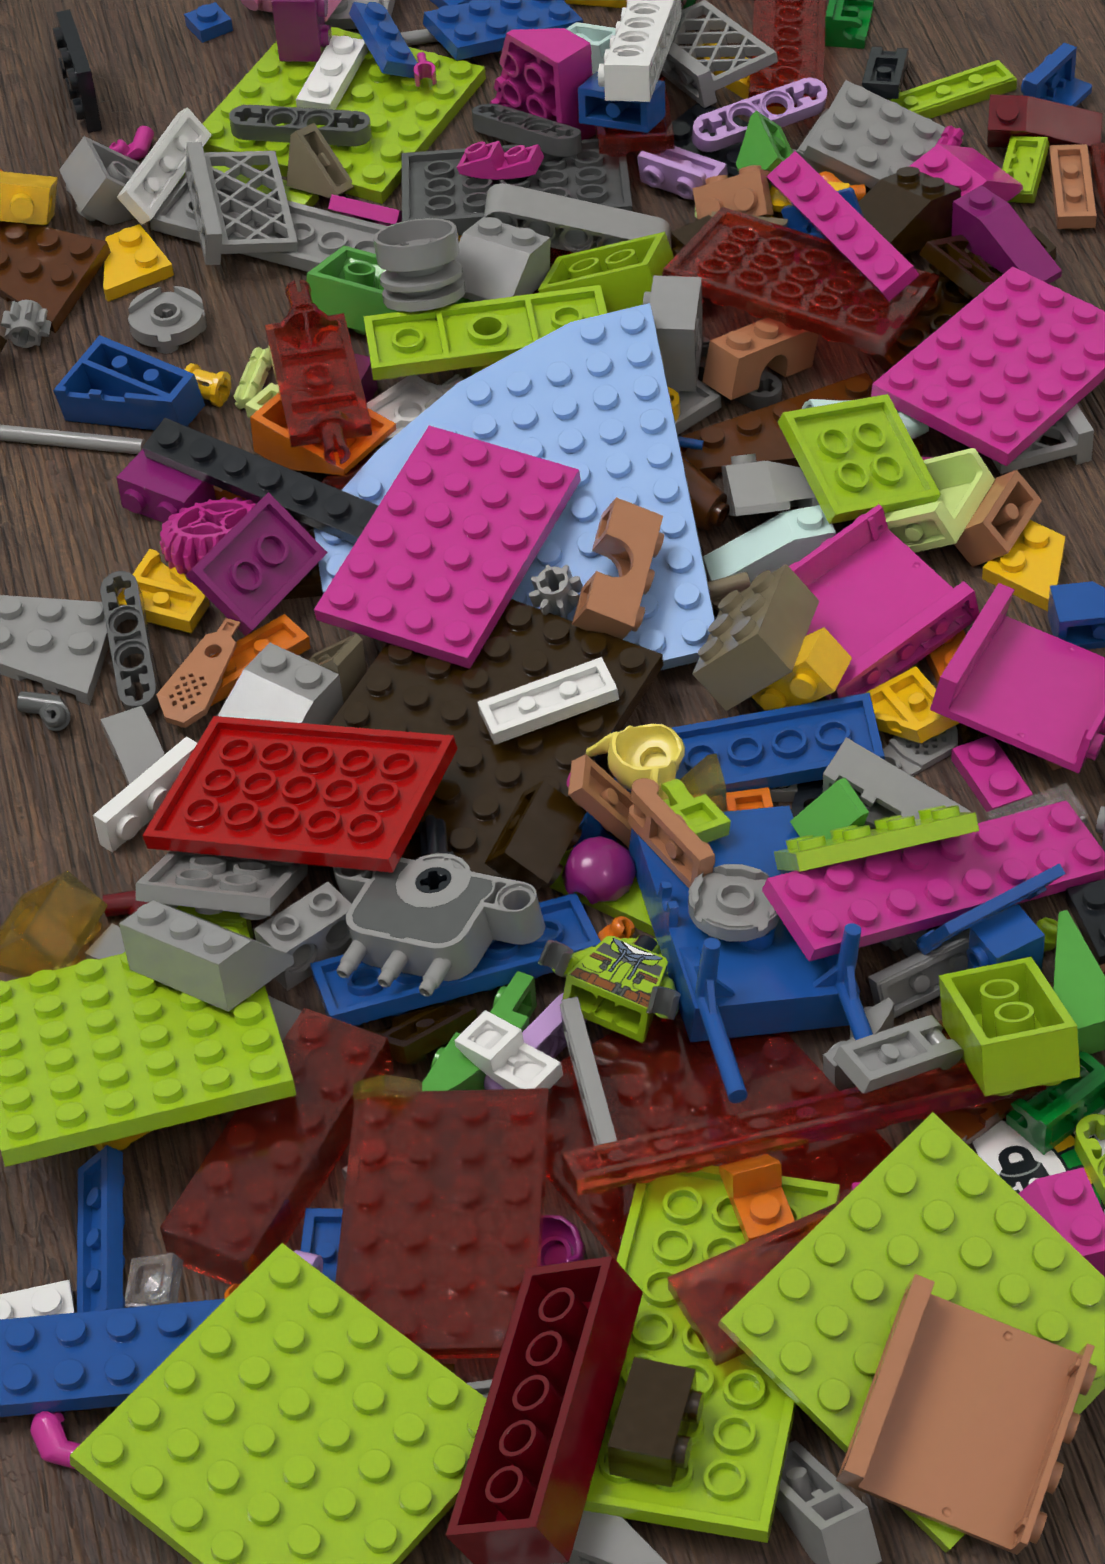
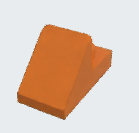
[719,1154,797,1250]

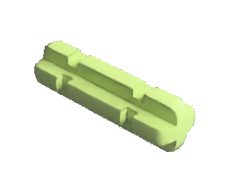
[234,347,274,409]

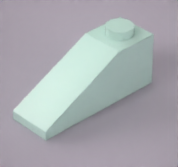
[703,505,836,583]

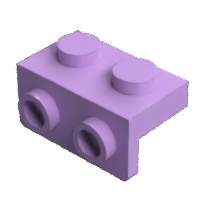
[637,142,728,200]

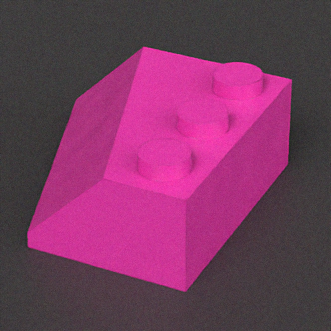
[490,28,596,140]

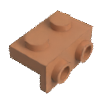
[692,165,774,219]

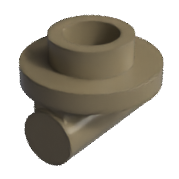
[708,572,751,611]

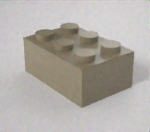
[692,564,819,711]

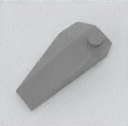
[721,453,819,516]

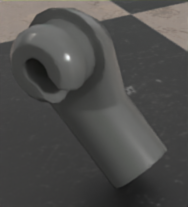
[17,691,71,731]

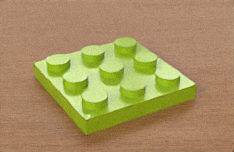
[777,394,941,524]

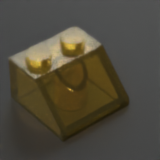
[0,870,108,978]

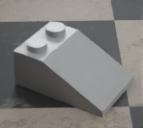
[218,643,343,725]

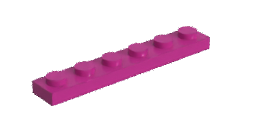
[766,151,919,301]

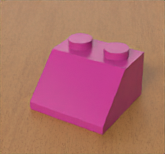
[909,144,1023,202]
[1019,1167,1105,1277]

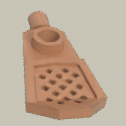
[156,618,241,728]

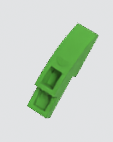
[408,971,537,1133]

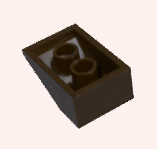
[828,167,961,255]

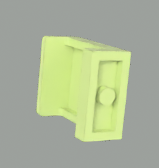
[885,448,995,553]

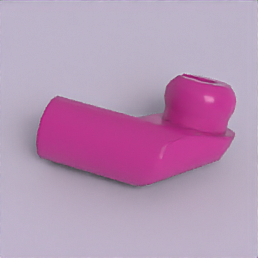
[30,1411,80,1470]

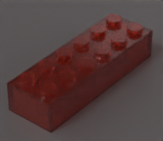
[160,1008,394,1285]

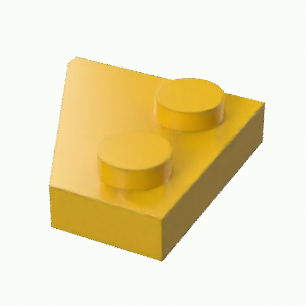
[982,520,1065,612]
[117,549,210,633]

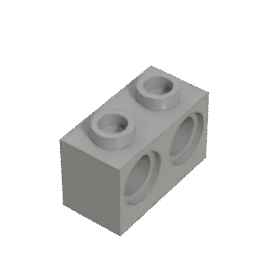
[254,882,352,991]

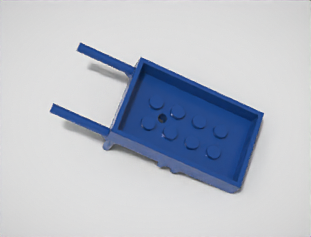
[629,806,873,1103]

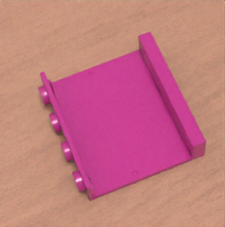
[789,504,980,700]
[930,583,1105,774]

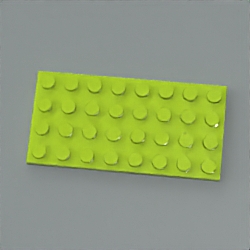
[584,1155,840,1543]

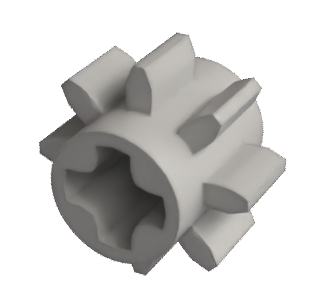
[1,300,51,348]
[529,565,583,618]

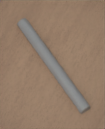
[0,424,146,454]

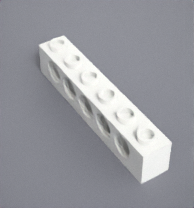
[598,0,681,102]

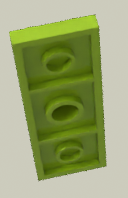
[363,285,607,381]

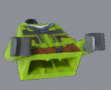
[538,935,681,1043]

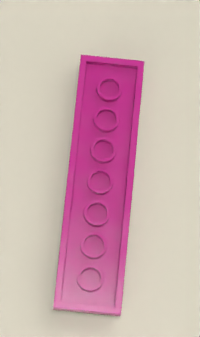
[762,800,1105,962]

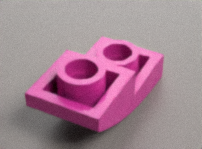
[457,141,544,180]

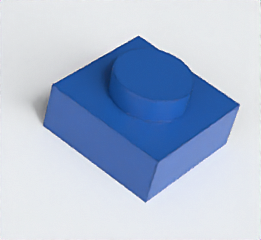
[184,2,233,43]

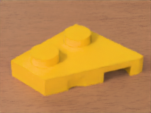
[103,224,174,302]
[866,666,959,744]

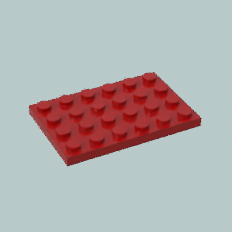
[142,716,458,873]

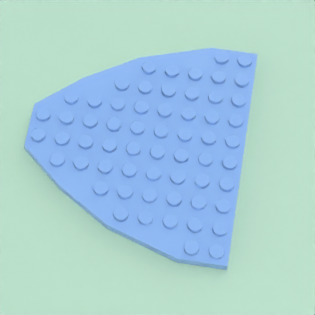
[314,303,715,670]

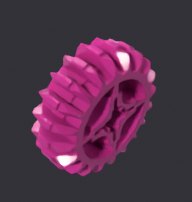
[160,497,256,574]

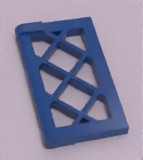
[916,863,1066,955]

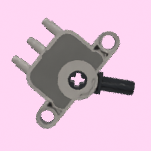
[333,815,545,996]

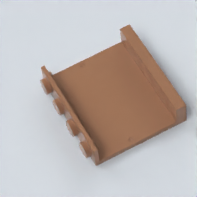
[836,1274,1097,1555]

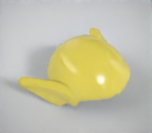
[586,724,685,800]

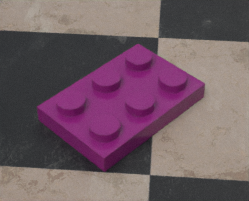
[185,492,327,636]

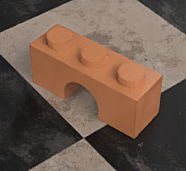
[702,308,821,400]
[572,497,664,640]

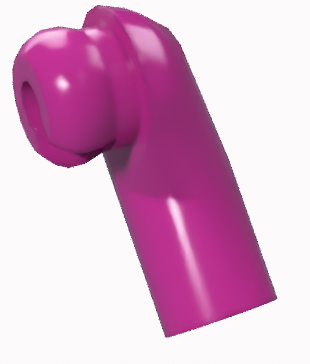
[109,126,154,161]

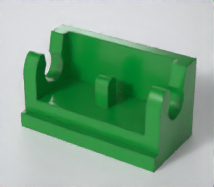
[825,0,874,49]
[1006,1051,1105,1155]

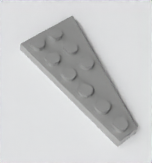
[0,595,109,705]

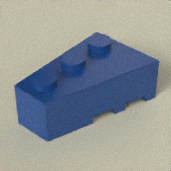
[53,335,205,430]

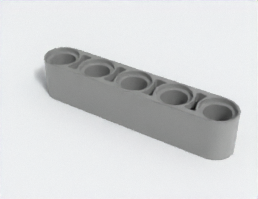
[484,183,671,253]

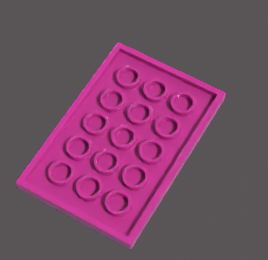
[871,266,1105,466]
[314,425,581,669]

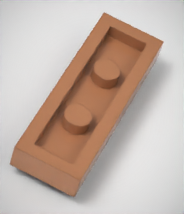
[1048,144,1097,230]

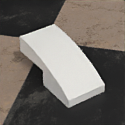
[454,1010,563,1106]

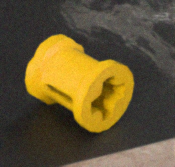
[184,363,231,407]

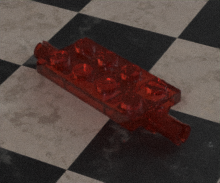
[265,280,372,465]

